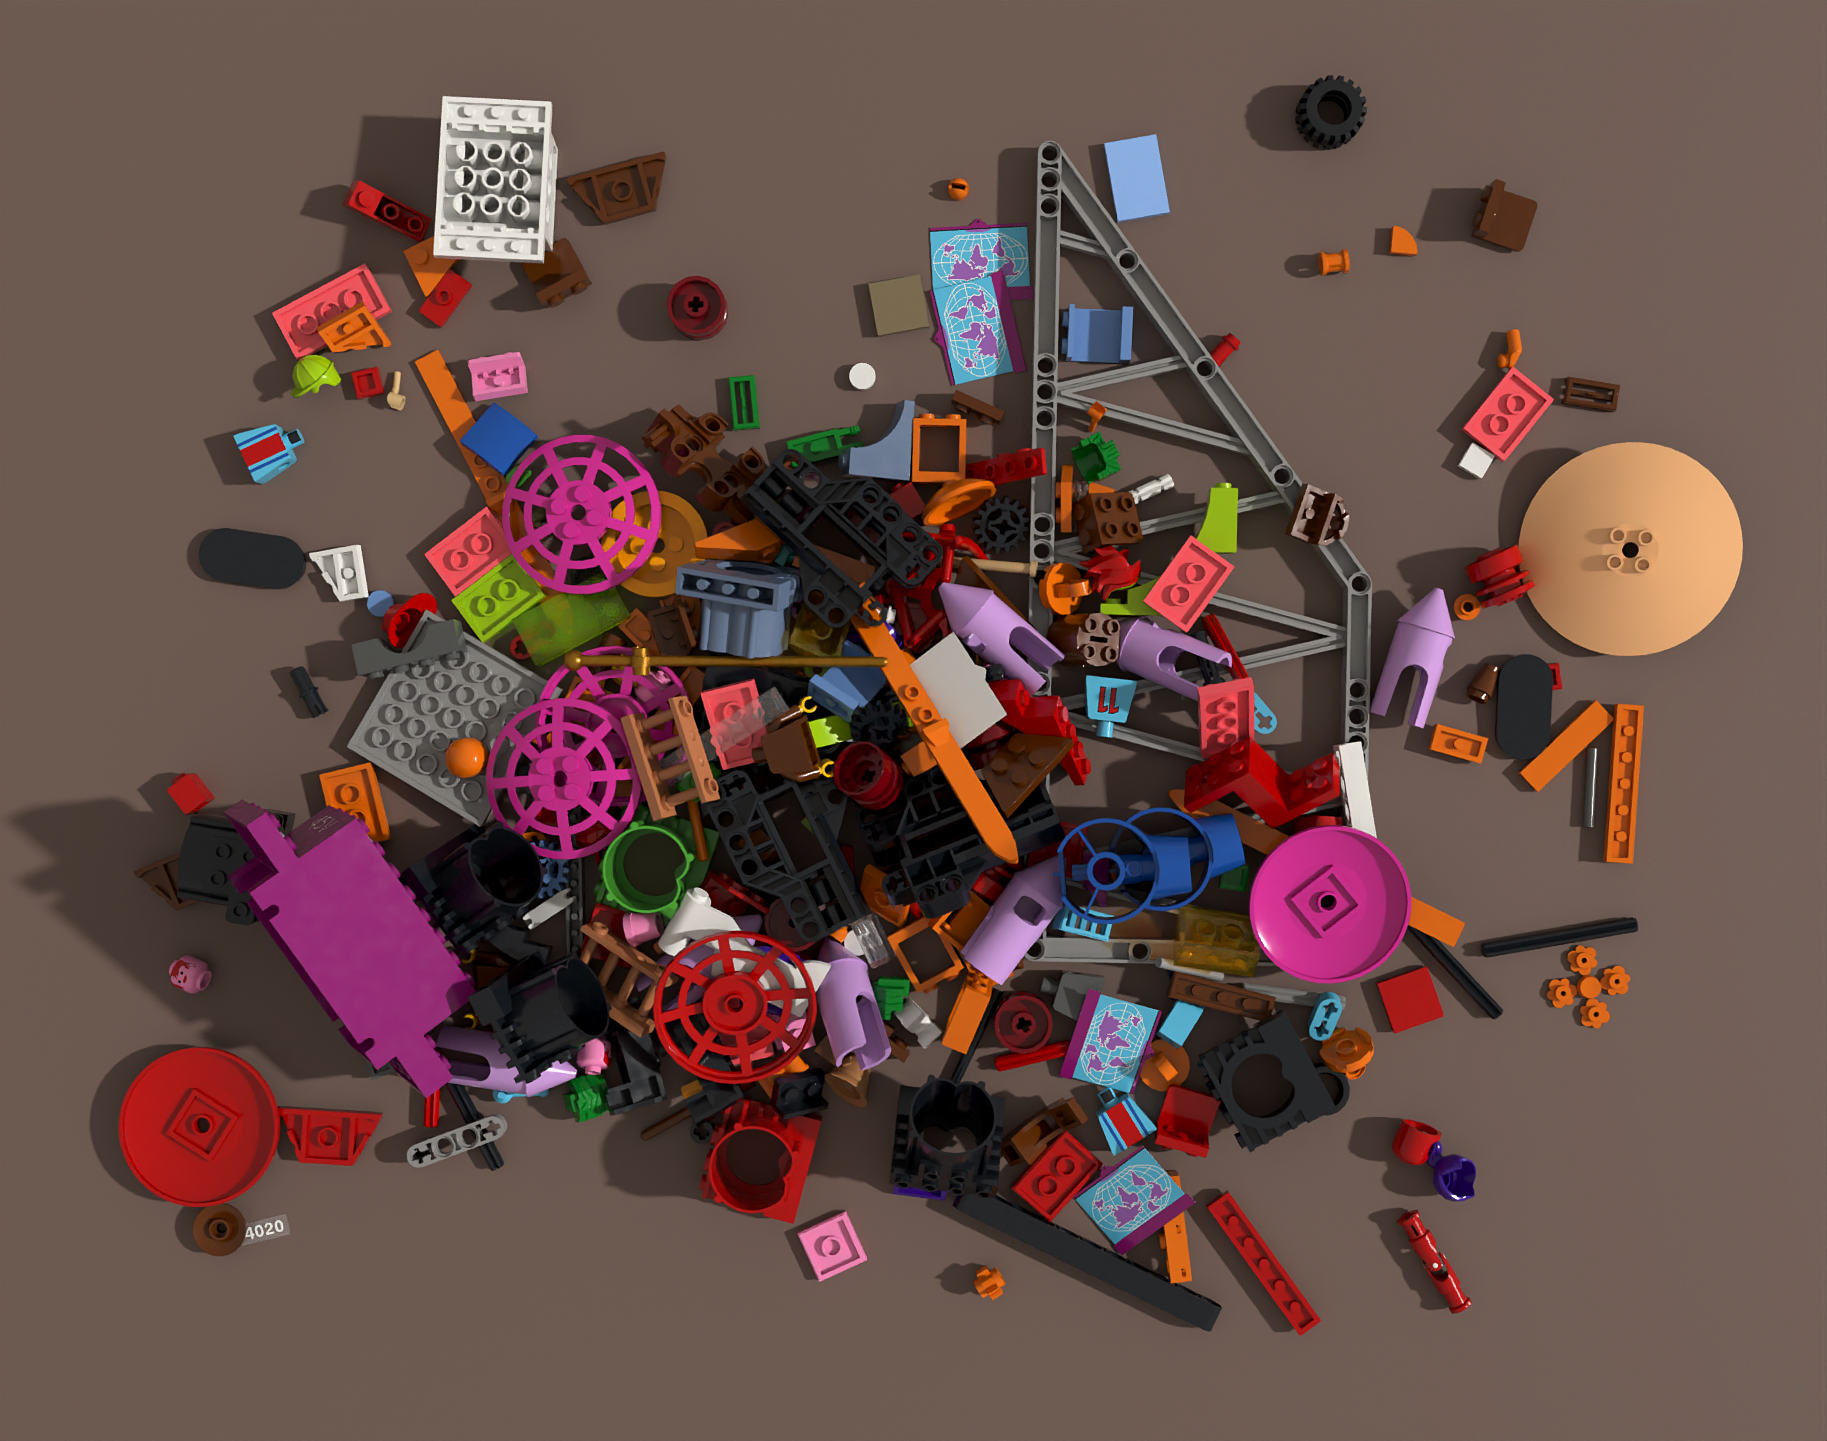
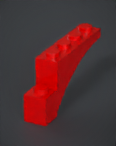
[989,679,1091,786]

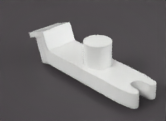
[522,888,576,930]

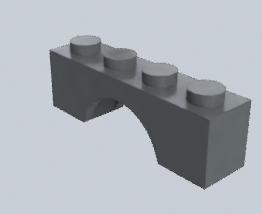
[351,619,468,680]

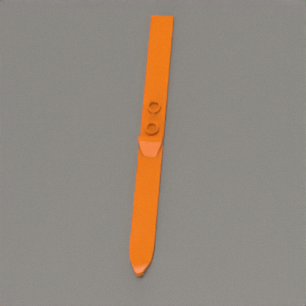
[415,350,574,636]
[850,599,1018,864]
[1168,789,1466,947]

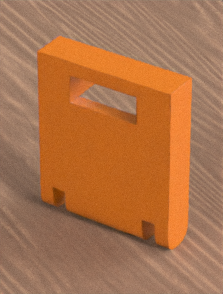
[928,890,991,951]

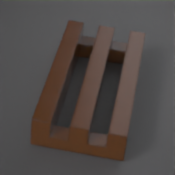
[1561,377,1620,412]

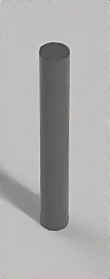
[1583,748,1598,827]

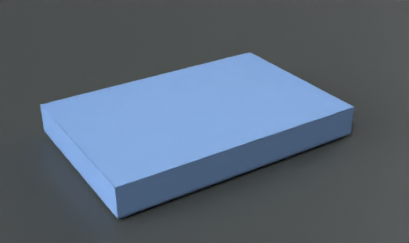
[1104,134,1170,223]

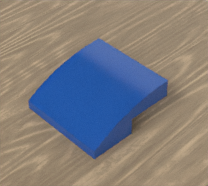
[460,403,538,476]

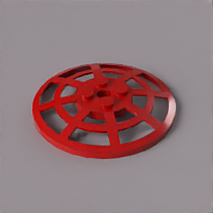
[653,930,817,1084]

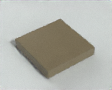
[868,274,929,337]

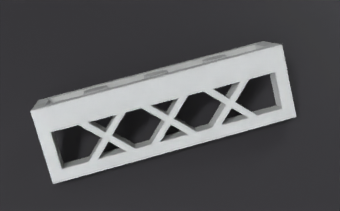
[1333,741,1377,838]

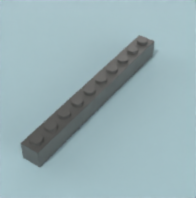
[565,805,585,958]

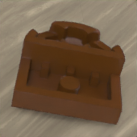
[1285,483,1349,546]

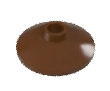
[193,1203,247,1256]

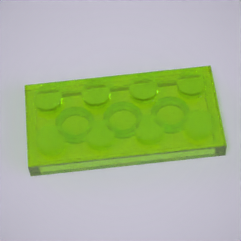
[512,571,631,667]

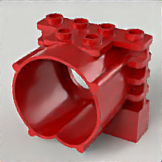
[699,1097,822,1224]

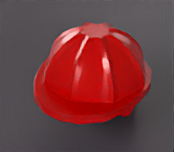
[575,815,615,864]

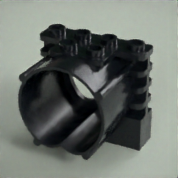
[177,809,296,925]
[397,821,548,955]
[467,952,612,1084]
[889,1075,1006,1199]

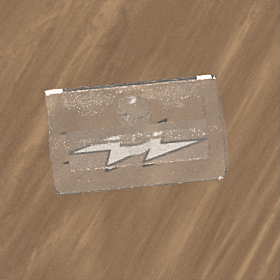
[850,911,896,968]

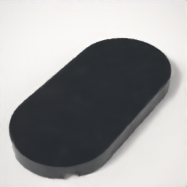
[199,528,306,589]
[1495,654,1553,760]

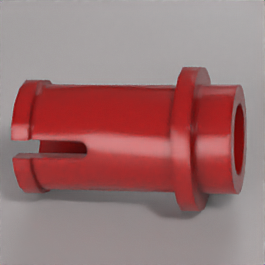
[1210,333,1241,367]

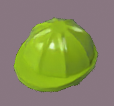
[291,355,341,398]

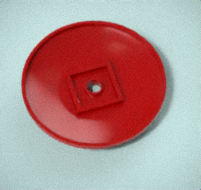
[119,1047,280,1207]

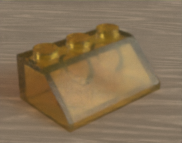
[788,591,851,668]
[1173,905,1260,977]

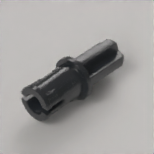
[290,666,329,719]

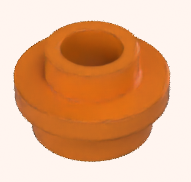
[1453,594,1480,621]

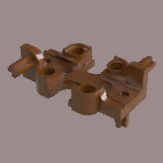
[642,404,792,525]

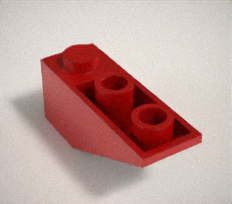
[342,180,432,243]

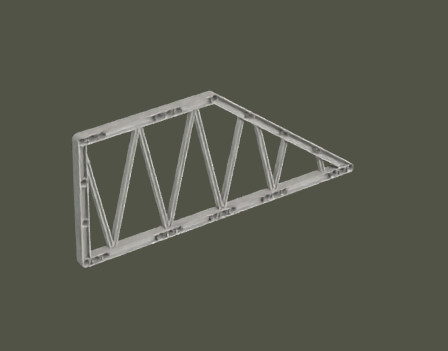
[1022,141,1372,966]

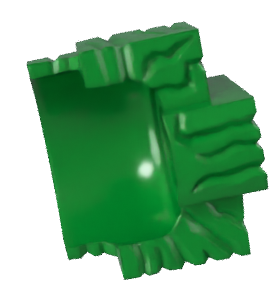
[1071,431,1121,485]
[873,976,910,1020]
[562,1073,609,1123]

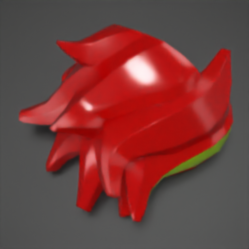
[1080,545,1141,601]

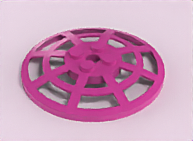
[502,435,661,595]
[535,646,695,806]
[486,698,643,859]

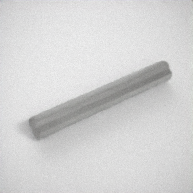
[1241,983,1346,1010]

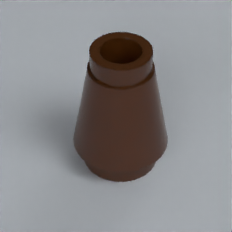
[1466,663,1499,704]

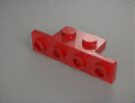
[965,448,1047,486]

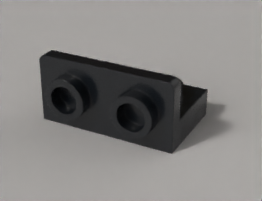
[770,1068,829,1119]

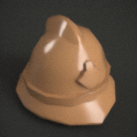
[825,1054,871,1108]

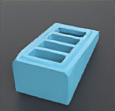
[1053,903,1114,942]

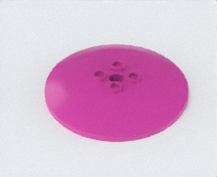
[1249,825,1412,984]

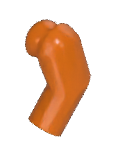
[1497,329,1522,369]

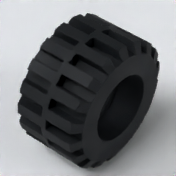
[1295,75,1367,150]

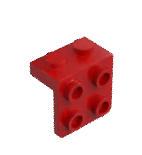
[1155,1084,1220,1158]

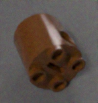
[1046,613,1120,667]

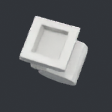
[894,998,944,1049]

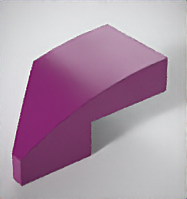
[1082,851,1110,907]

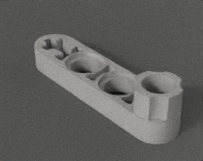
[407,1114,507,1168]

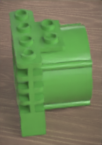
[594,804,720,927]

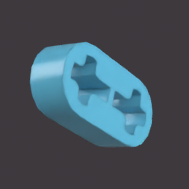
[1254,692,1277,734]
[1307,992,1342,1041]

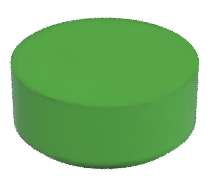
[505,464,532,488]

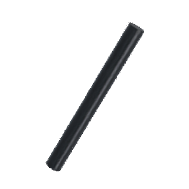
[950,987,1003,1084]

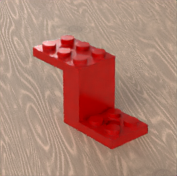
[1184,737,1340,829]

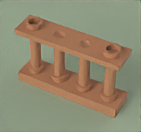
[620,696,720,821]
[579,922,679,1037]

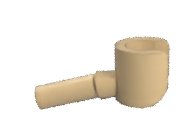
[387,371,406,410]

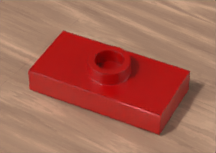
[419,268,472,328]

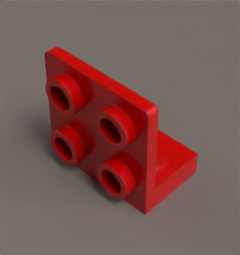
[699,871,770,917]

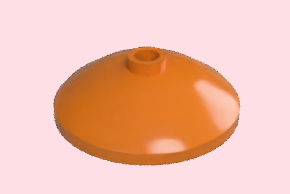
[921,478,996,526]

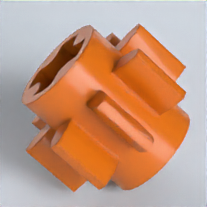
[973,1265,1006,1300]

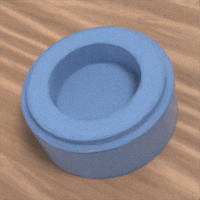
[367,590,396,617]

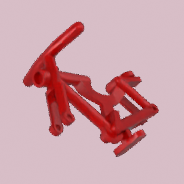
[875,524,989,652]

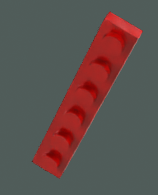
[1206,1190,1321,1336]

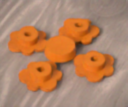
[1546,945,1630,1029]

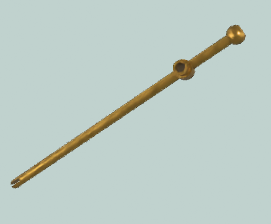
[564,646,888,675]

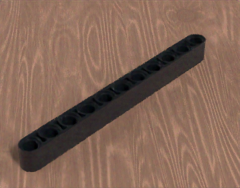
[952,1194,1222,1332]

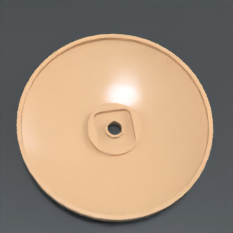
[1519,442,1743,656]

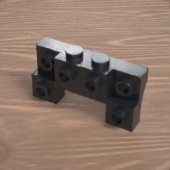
[603,996,667,1116]
[651,1013,744,1127]

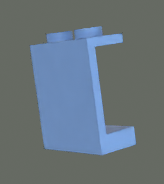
[1061,304,1133,364]
[807,640,888,723]

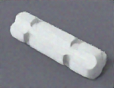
[1129,474,1174,504]

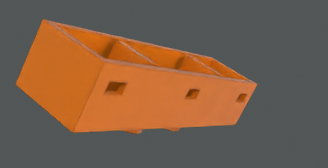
[1158,1170,1192,1284]

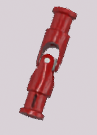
[1397,1210,1472,1314]

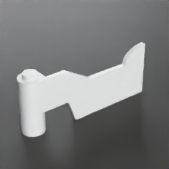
[658,887,831,1018]

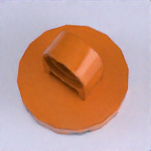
[1039,562,1091,615]
[1320,1027,1374,1080]
[1140,1038,1190,1092]

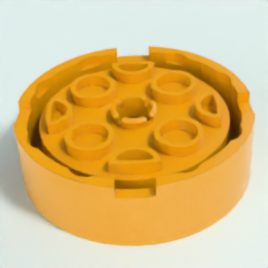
[601,490,710,598]

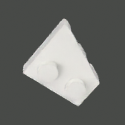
[309,545,369,602]

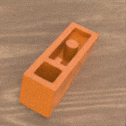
[694,519,781,561]

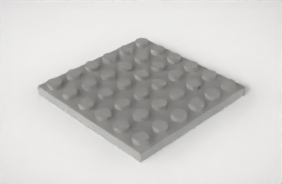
[347,610,563,827]

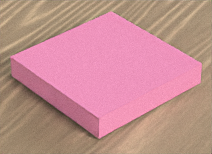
[797,1210,867,1282]

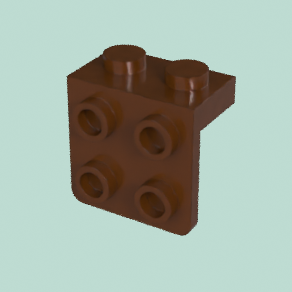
[1471,179,1538,252]
[522,238,592,309]
[1072,492,1143,554]
[646,595,699,656]

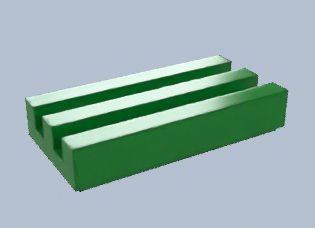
[728,375,760,431]

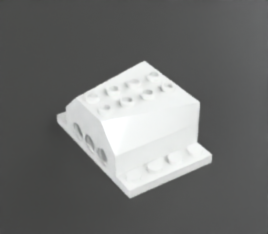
[433,96,558,263]

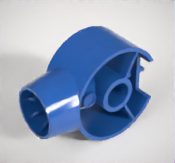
[1108,808,1245,911]
[1053,818,1192,924]

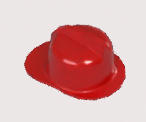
[381,593,437,648]

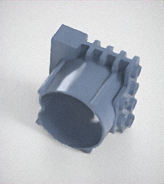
[675,559,811,659]

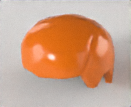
[445,737,489,778]

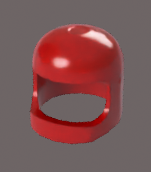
[1392,1119,1442,1166]

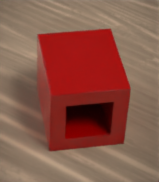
[167,773,215,815]

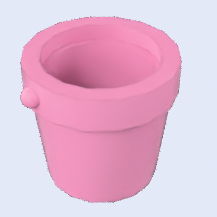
[623,911,664,947]

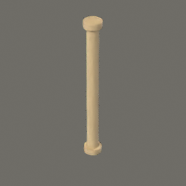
[923,554,1038,577]

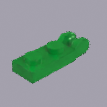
[786,426,864,468]

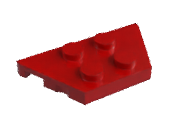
[278,1106,383,1166]

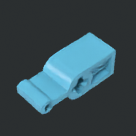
[1155,999,1205,1049]

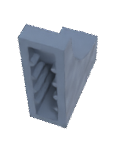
[838,400,915,483]

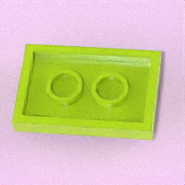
[451,554,547,643]

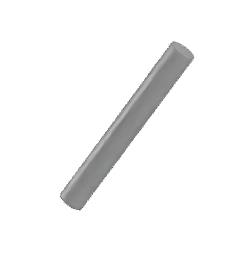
[1155,957,1224,982]

